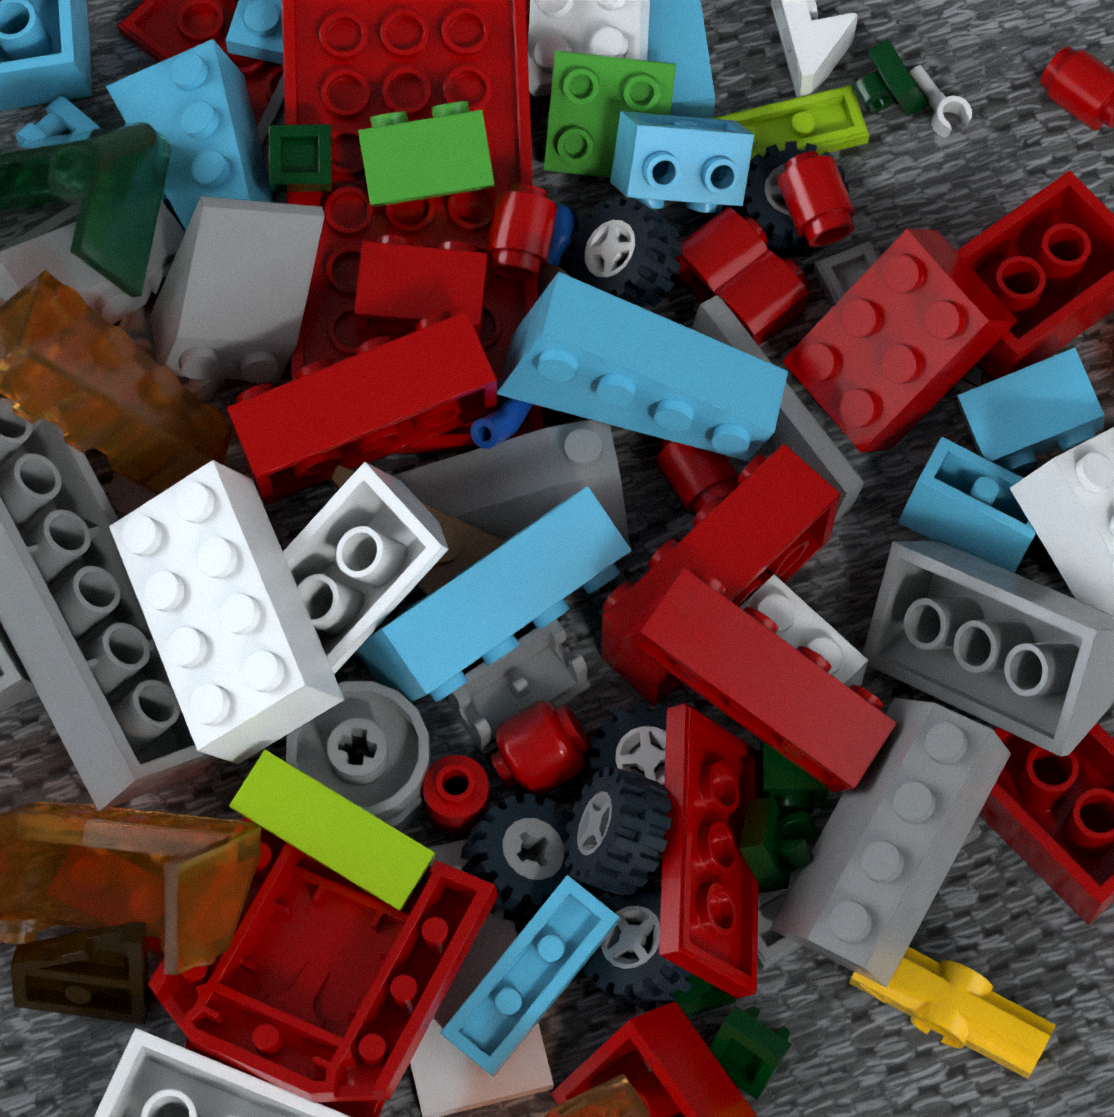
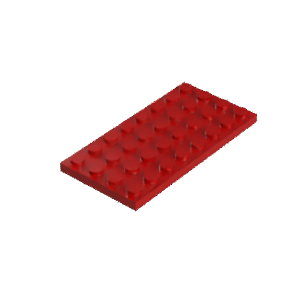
[282,0,543,454]

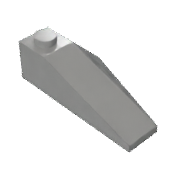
[392,420,631,561]

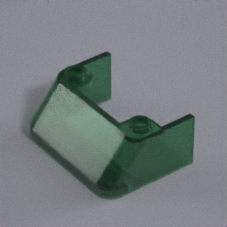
[0,122,171,297]

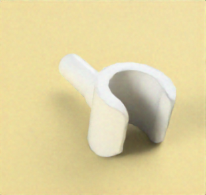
[910,65,972,137]

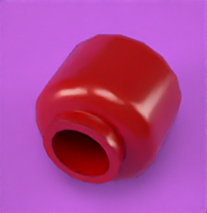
[490,700,591,796]

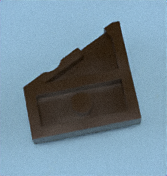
[10,921,150,1025]

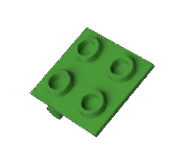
[544,50,676,178]

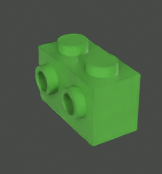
[358,101,495,207]

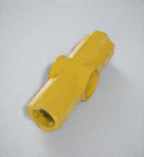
[849,947,1056,1079]

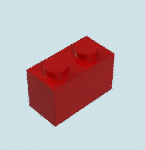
[354,235,488,340]

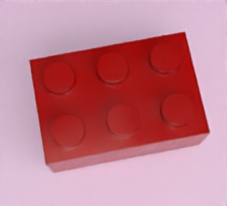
[956,170,1114,380]
[782,228,1018,452]
[979,723,1114,925]

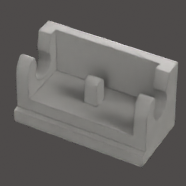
[448,619,591,757]

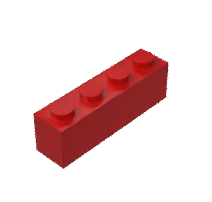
[624,567,897,793]

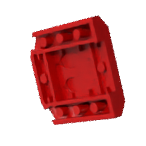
[148,817,498,1103]

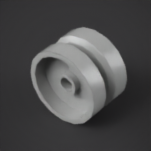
[286,681,432,832]

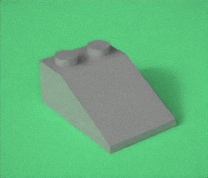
[150,196,325,383]

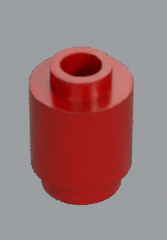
[1040,46,1114,131]
[777,151,855,248]
[486,184,557,281]
[656,439,739,513]
[423,755,490,836]

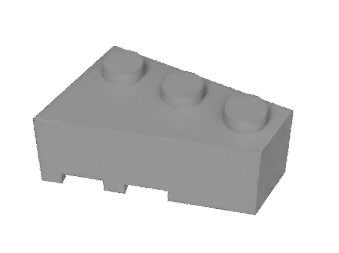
[0,191,185,369]

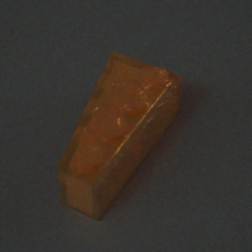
[0,270,233,495]

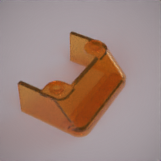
[0,802,261,975]

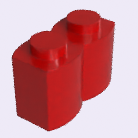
[675,207,809,346]

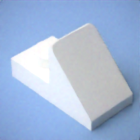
[771,0,858,97]

